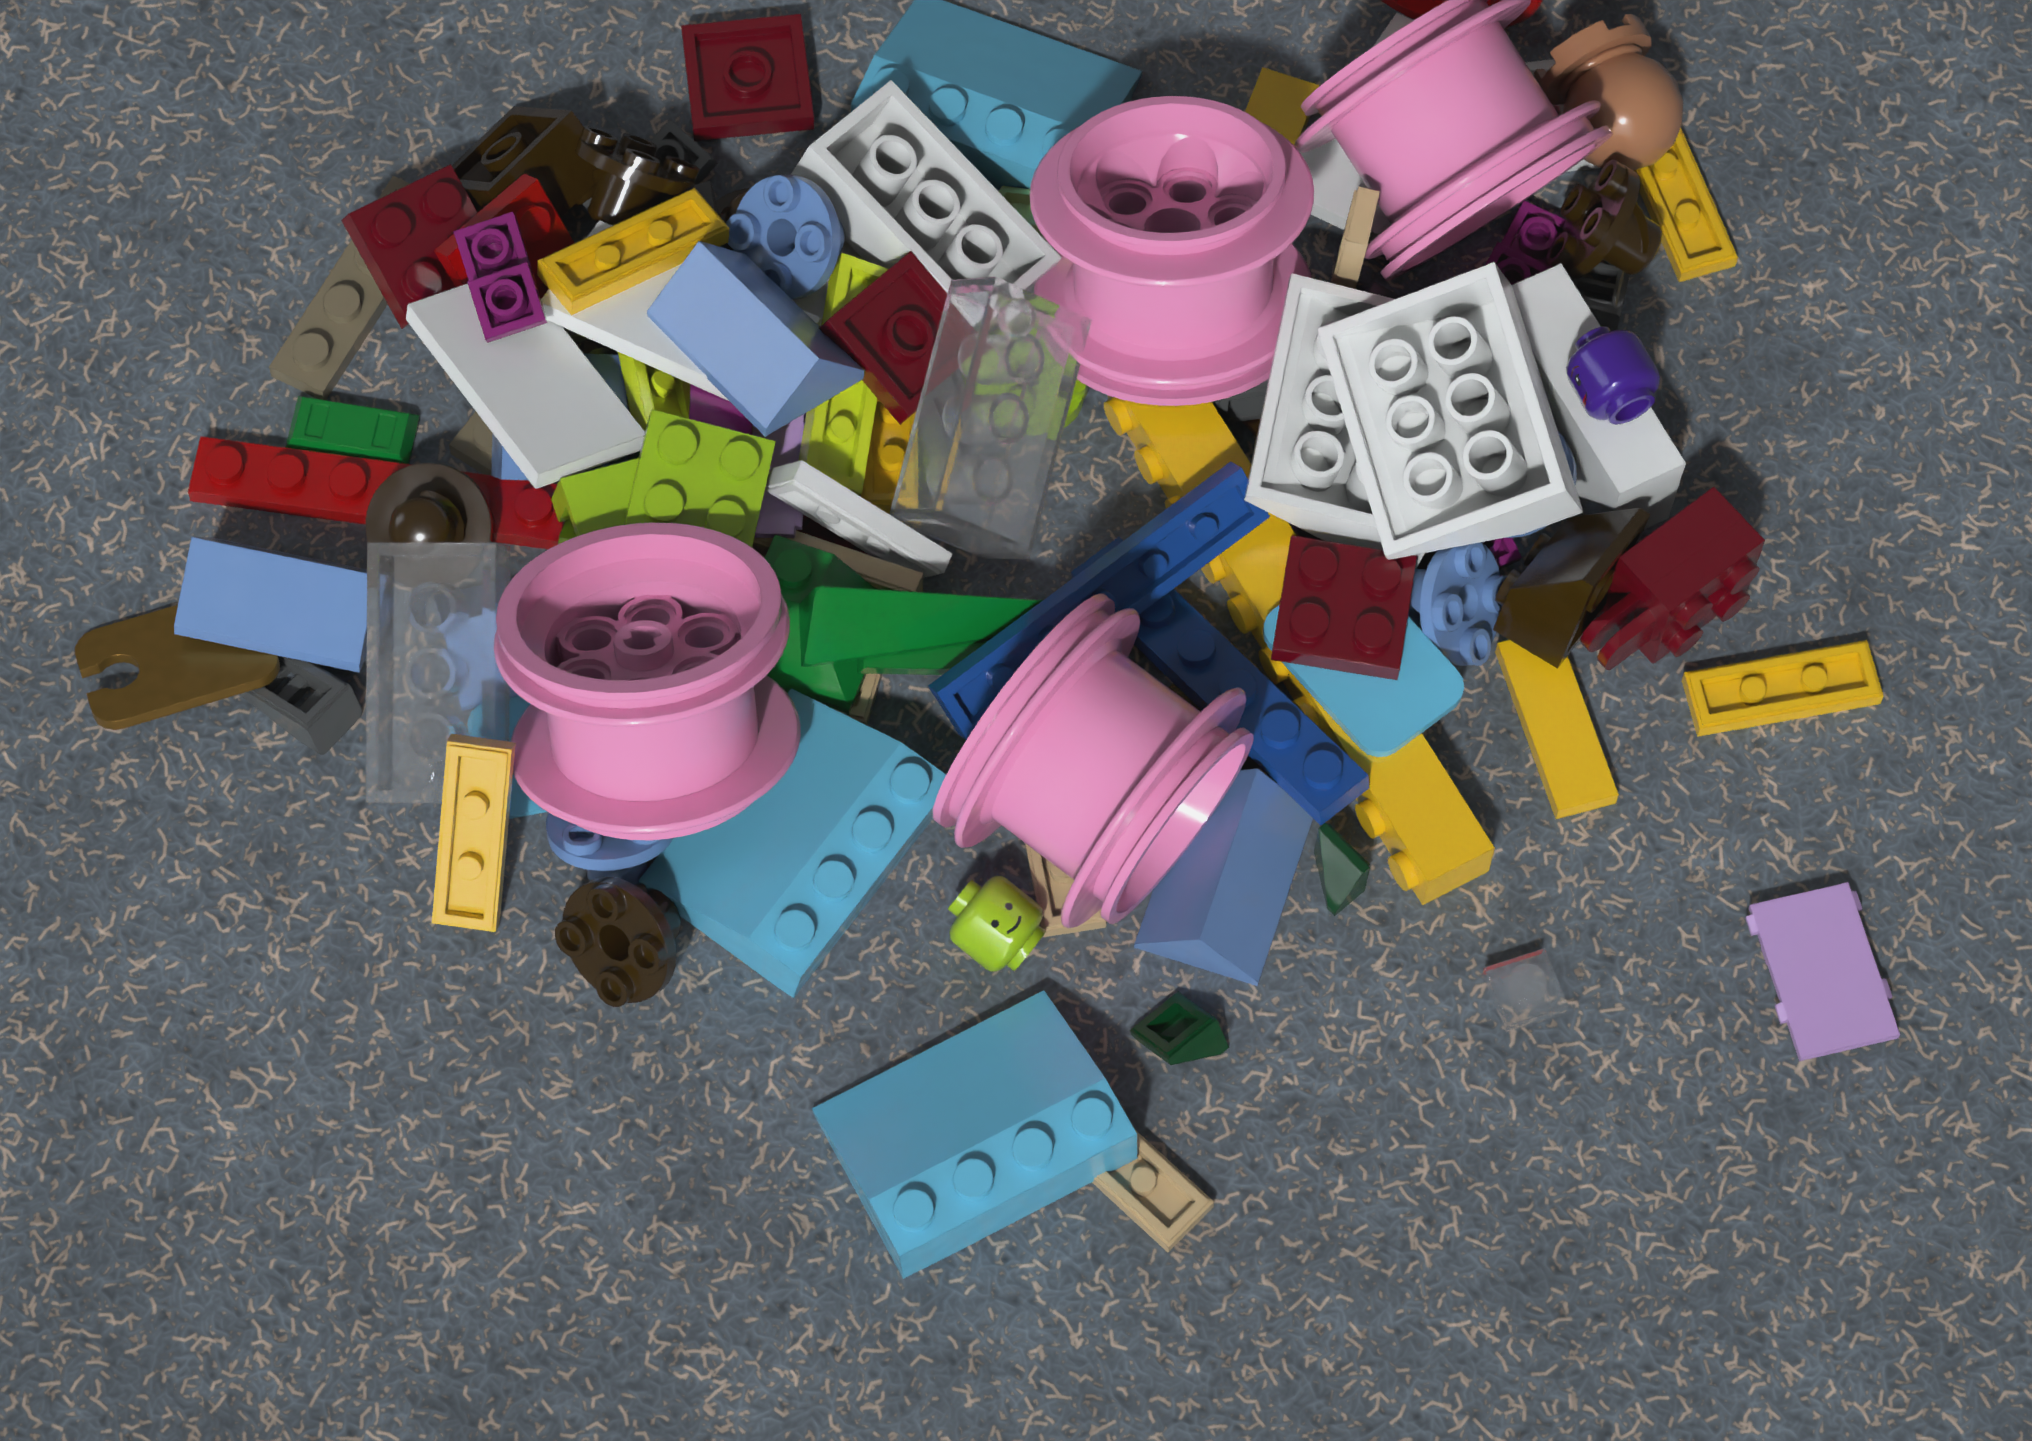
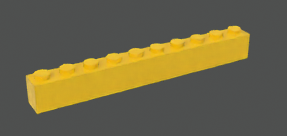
[1104,395,1495,905]

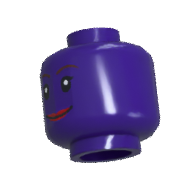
[1566,327,1660,425]

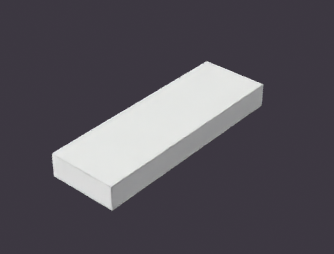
[765,460,952,578]

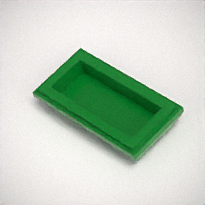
[285,396,420,464]

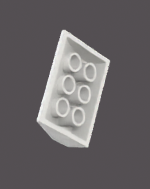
[1317,262,1583,560]
[1244,273,1425,569]

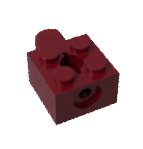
[1580,487,1765,670]

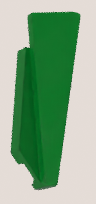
[799,586,1043,675]

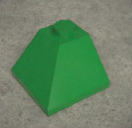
[764,535,876,715]

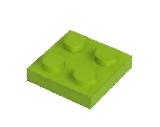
[624,409,776,548]

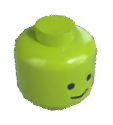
[948,876,1046,972]

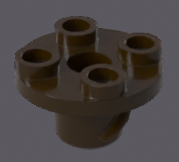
[575,126,700,226]
[1546,159,1662,278]
[366,463,495,590]
[555,877,681,1007]

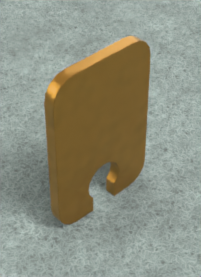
[75,605,280,730]

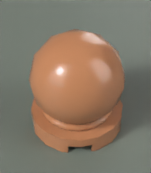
[1534,14,1683,170]

